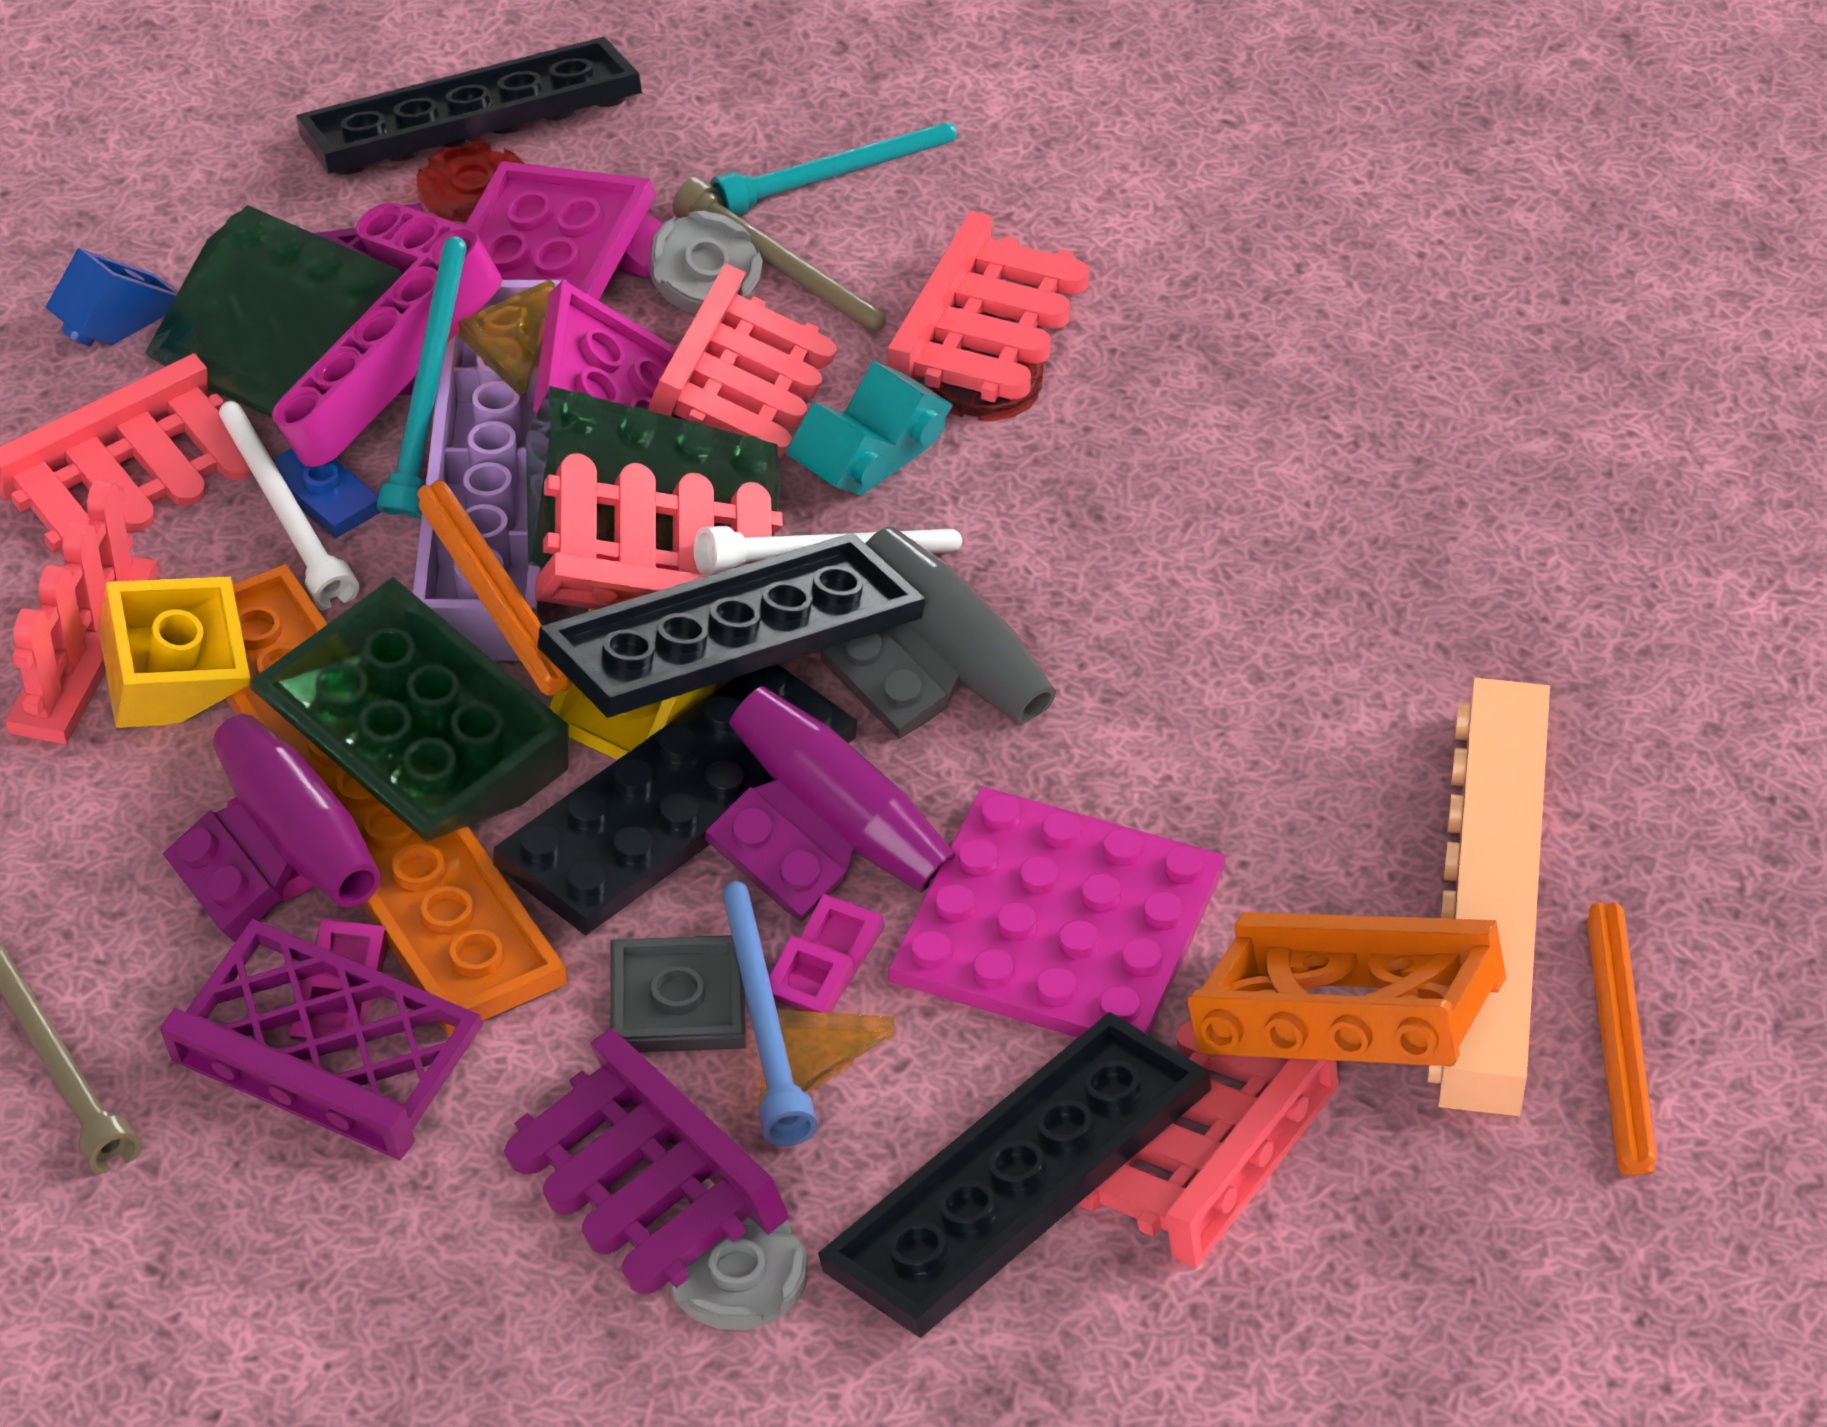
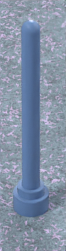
[723,881,818,1147]

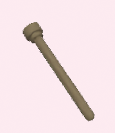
[672,177,886,331]
[0,944,142,1175]

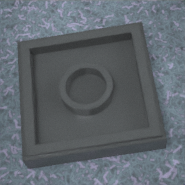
[610,935,746,1052]

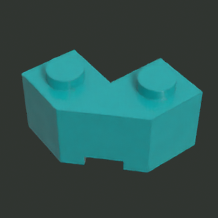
[785,361,953,496]

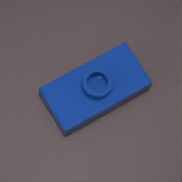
[272,448,382,539]

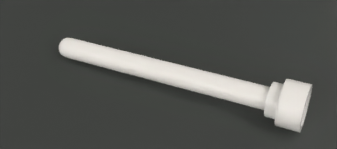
[219,401,359,611]
[693,526,962,576]

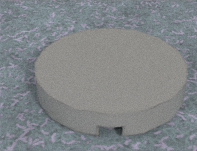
[648,211,763,314]
[668,1217,807,1330]

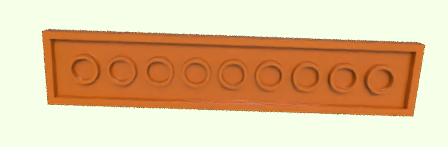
[225,564,567,1036]

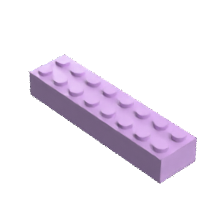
[411,280,566,661]

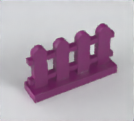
[504,1027,790,1294]

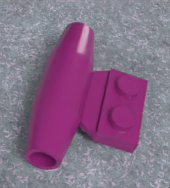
[705,686,955,922]
[162,714,381,942]

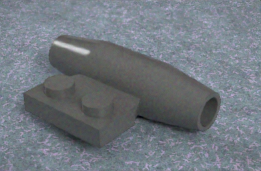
[820,527,1056,739]

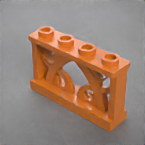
[1187,912,1506,1066]

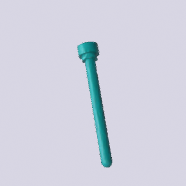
[710,122,958,216]
[376,236,466,519]

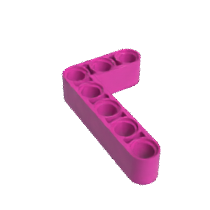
[272,202,502,467]

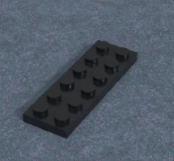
[296,36,642,175]
[538,532,925,718]
[493,664,857,936]
[818,1012,1212,1339]

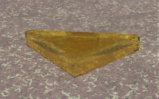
[458,279,555,396]
[758,1010,895,1119]

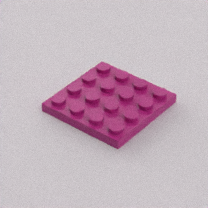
[888,786,1226,1038]

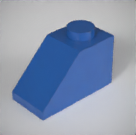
[45,248,189,346]

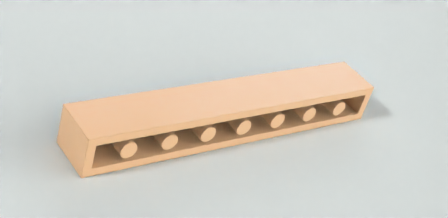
[1427,677,1550,1116]

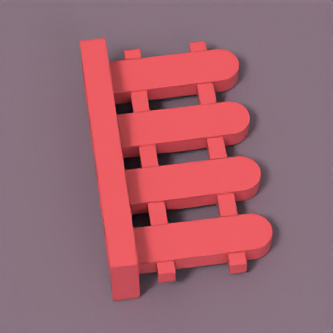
[888,211,1089,403]
[641,263,837,460]
[0,353,252,553]
[535,453,783,610]
[5,480,159,744]
[1079,1021,1339,1269]

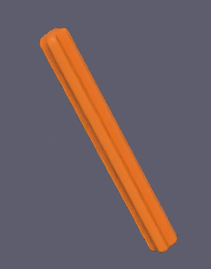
[417,480,572,696]
[1587,902,1657,1176]

